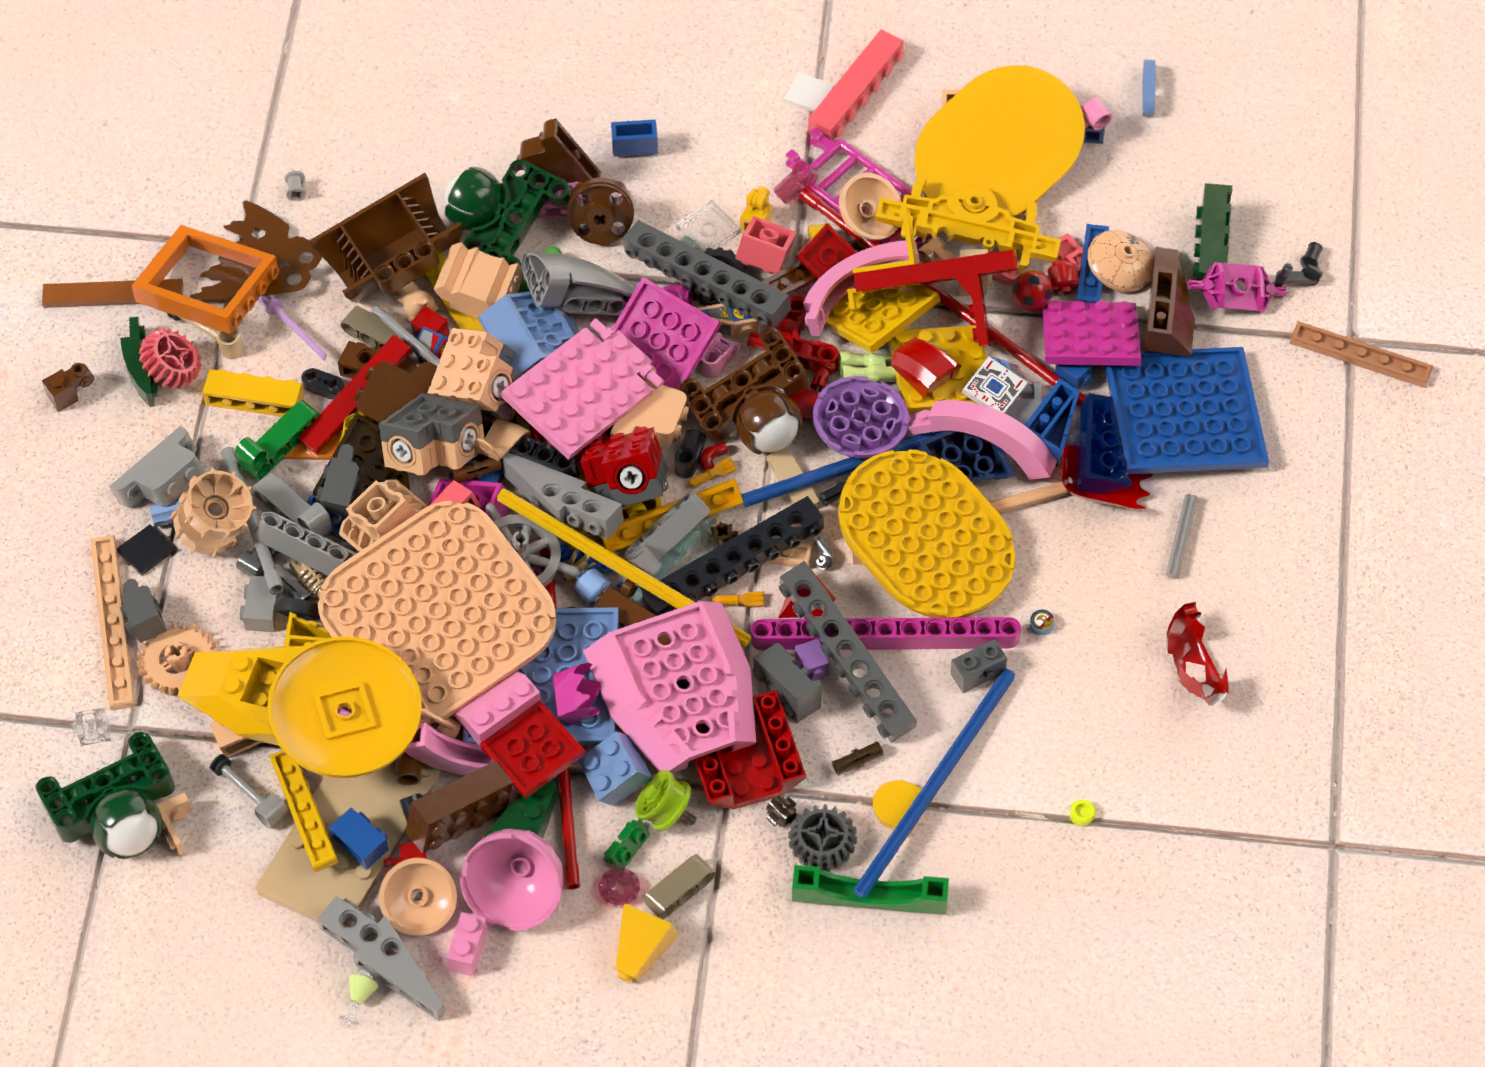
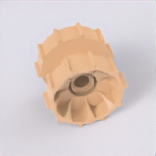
[170,467,256,558]

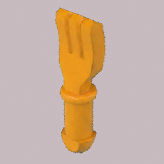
[688,457,737,488]
[712,591,765,608]

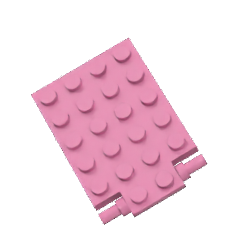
[501,318,664,460]

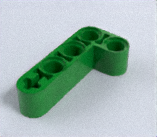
[235,400,320,480]

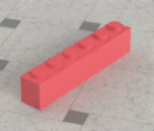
[808,29,905,142]

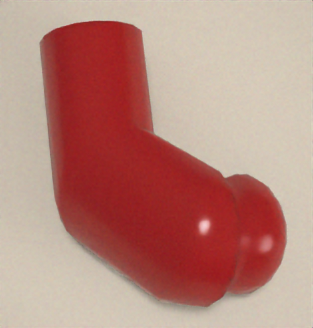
[699,442,728,470]

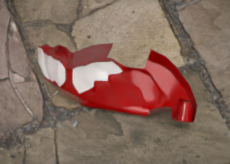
[1166,602,1229,706]

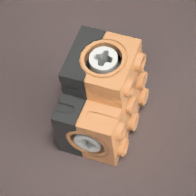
[427,328,522,420]
[379,393,485,476]

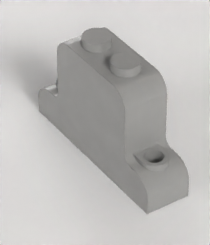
[109,426,205,507]

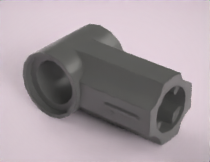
[236,546,280,577]

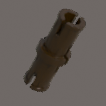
[832,741,884,775]

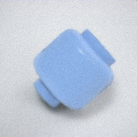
[574,569,610,605]

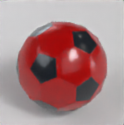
[1011,270,1053,312]

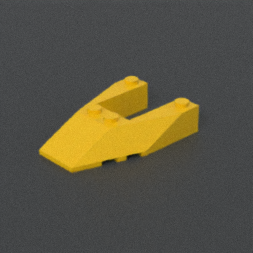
[177,646,305,746]

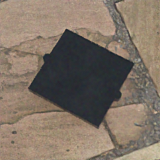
[116,524,175,576]

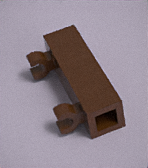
[595,579,676,645]

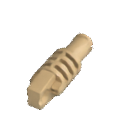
[289,559,326,599]

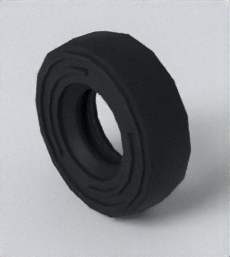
[277,598,320,621]

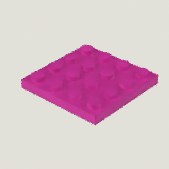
[612,277,722,390]
[1042,300,1141,366]

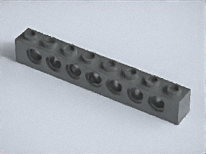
[622,220,791,328]
[778,561,917,743]

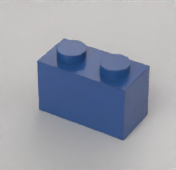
[611,119,658,157]
[329,807,389,870]

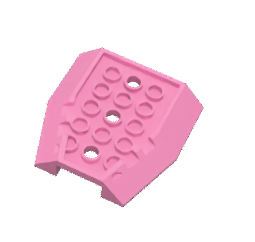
[583,601,756,773]

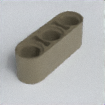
[340,306,407,349]
[643,854,715,919]

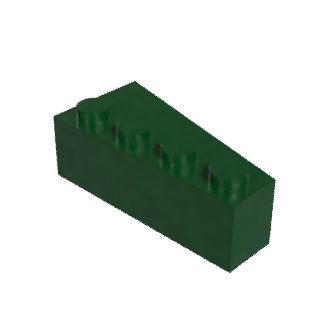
[1193,183,1233,281]

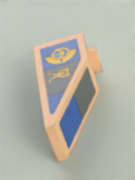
[696,304,759,338]

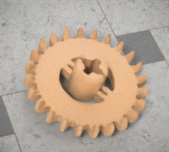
[137,621,217,695]

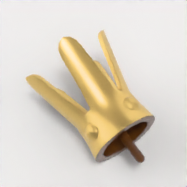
[562,548,596,582]

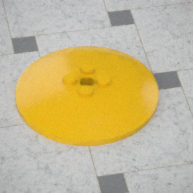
[267,636,422,778]

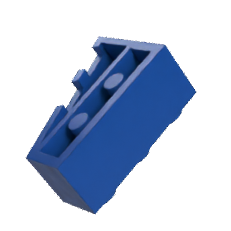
[1025,378,1080,467]

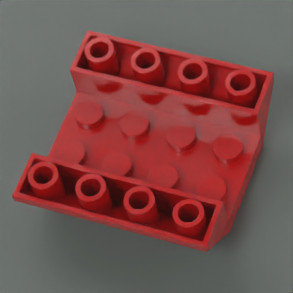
[694,690,806,809]

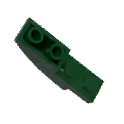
[120,317,158,407]

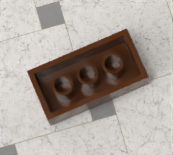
[405,761,513,854]

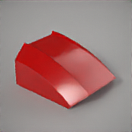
[891,337,962,398]

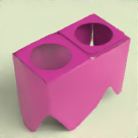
[553,662,600,725]

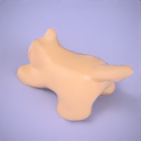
[392,282,438,322]

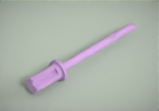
[258,295,327,361]

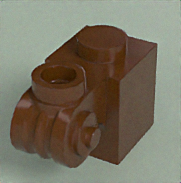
[42,363,95,412]

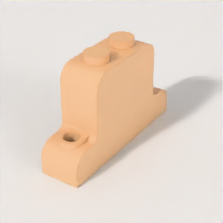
[610,365,689,448]

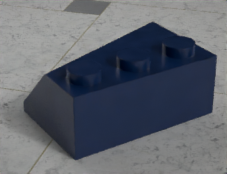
[918,431,1016,482]

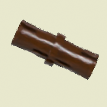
[451,458,502,483]

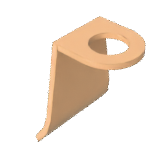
[474,418,530,461]

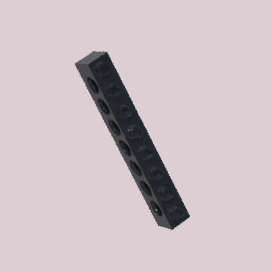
[641,496,824,616]

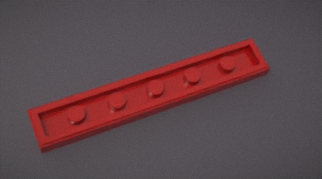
[298,334,413,454]

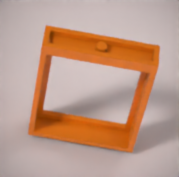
[132,225,279,334]

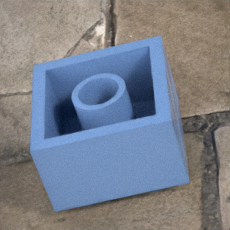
[578,731,653,806]

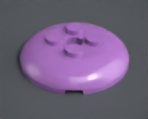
[813,376,909,459]

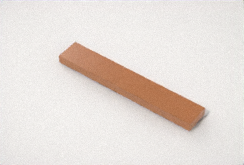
[1289,321,1433,388]

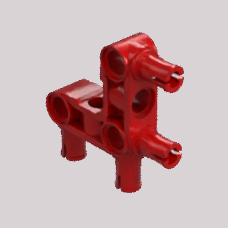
[747,295,839,392]

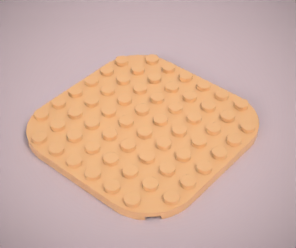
[318,501,556,724]

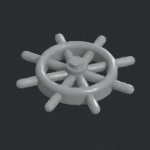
[485,500,580,587]

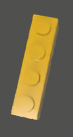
[202,369,304,417]

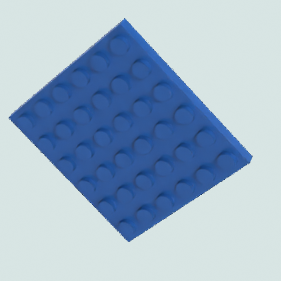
[1104,347,1269,474]

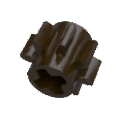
[708,521,738,549]
[766,796,797,827]

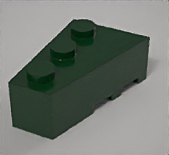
[484,781,558,838]

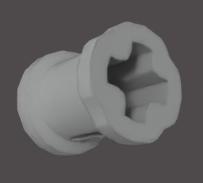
[285,170,306,201]

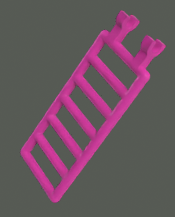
[785,127,932,250]

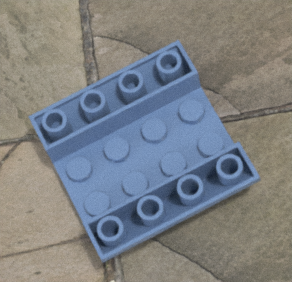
[478,291,580,375]

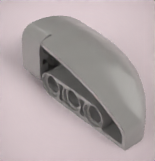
[521,252,636,315]

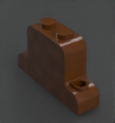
[517,118,601,183]
[354,361,438,425]

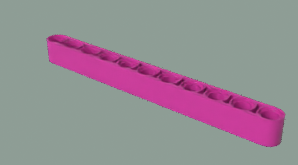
[751,617,1021,651]

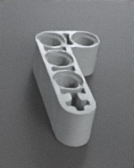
[252,472,332,537]
[624,491,710,576]

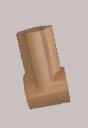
[918,237,958,263]

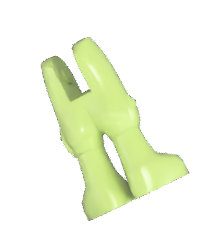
[838,351,897,382]

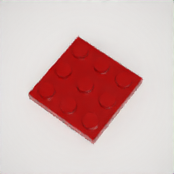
[479,700,586,799]

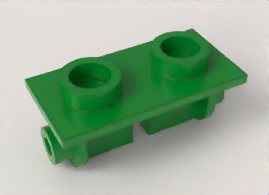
[603,819,650,872]

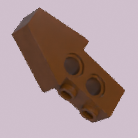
[338,341,428,394]

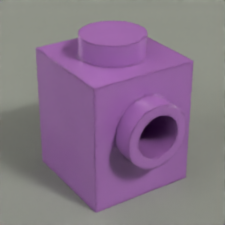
[794,639,829,681]

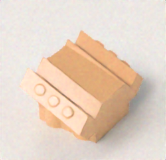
[434,242,524,319]
[339,479,428,552]

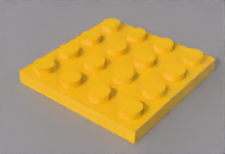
[824,285,940,354]
[888,326,987,413]

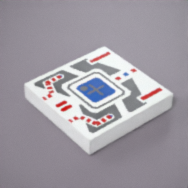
[962,356,1028,413]

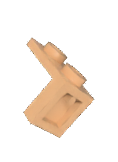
[157,792,192,856]

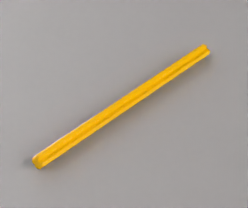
[497,488,751,648]

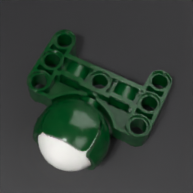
[444,159,571,266]
[35,732,175,859]

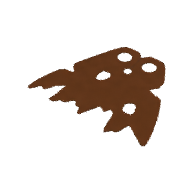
[190,200,322,300]

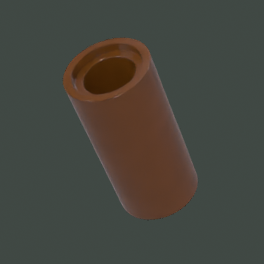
[395,752,421,785]

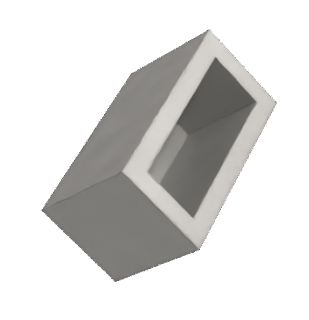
[240,575,282,632]

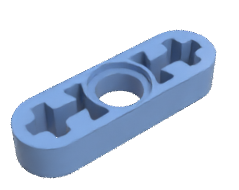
[1142,59,1156,116]

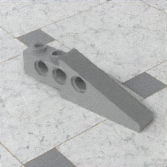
[501,452,623,539]
[318,896,445,1021]

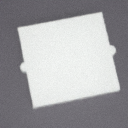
[783,72,834,112]

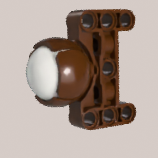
[680,327,809,455]

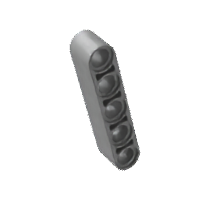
[254,512,357,576]

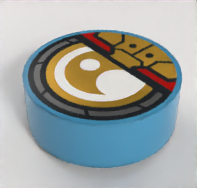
[1029,609,1055,635]

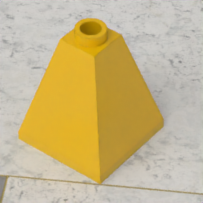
[615,903,679,983]

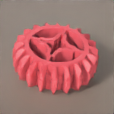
[139,328,202,390]

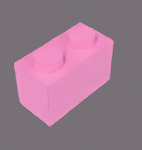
[446,912,488,977]

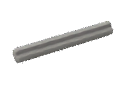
[1166,494,1198,579]

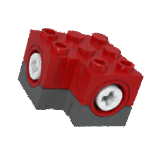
[580,426,668,507]

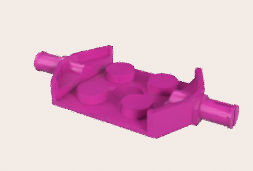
[1188,262,1287,314]

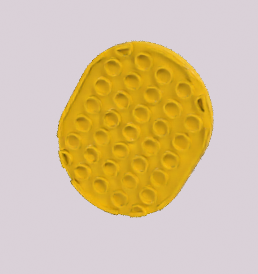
[914,65,1085,218]
[838,449,1016,618]

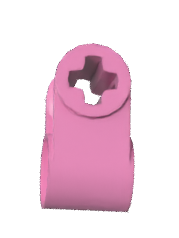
[700,332,740,378]

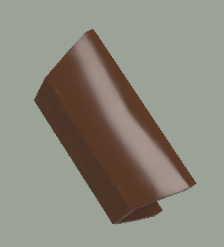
[309,173,463,303]

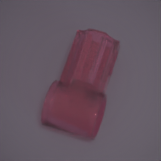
[773,161,818,205]

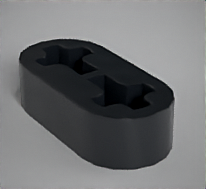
[301,368,344,400]

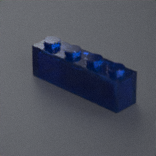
[1077,393,1132,494]

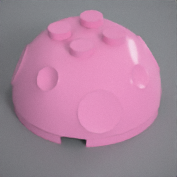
[460,829,564,931]

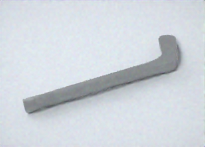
[371,305,440,366]

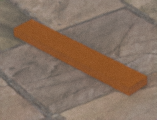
[42,278,184,308]

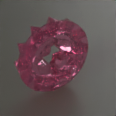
[599,868,640,908]

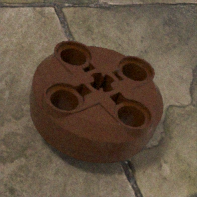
[567,178,634,245]

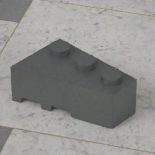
[752,643,822,723]

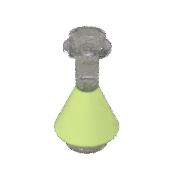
[339,969,379,1030]

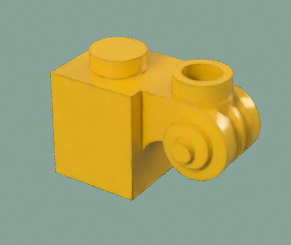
[740,186,773,232]

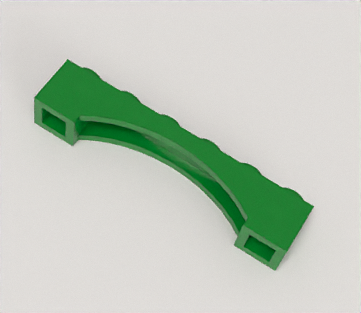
[792,865,949,915]

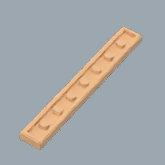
[90,535,136,711]

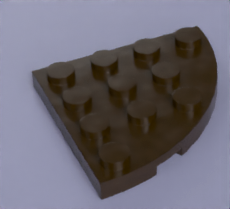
[313,413,410,503]

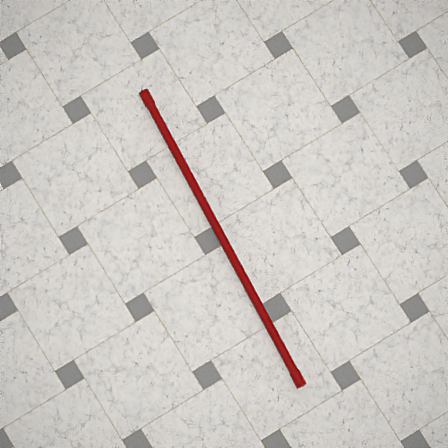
[799,187,1118,436]

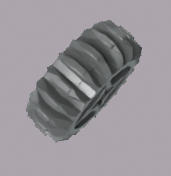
[788,803,857,871]

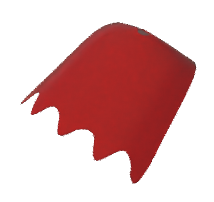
[1061,444,1153,511]

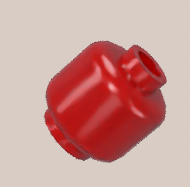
[1047,259,1079,295]

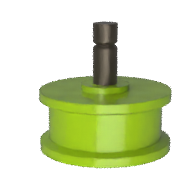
[635,770,697,831]

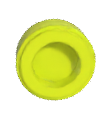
[1070,799,1096,826]

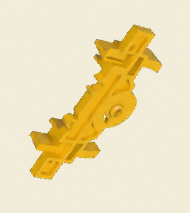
[874,176,1061,274]

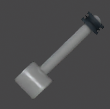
[210,754,289,829]

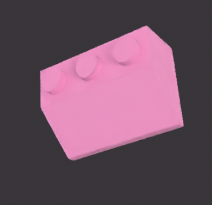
[453,671,542,746]

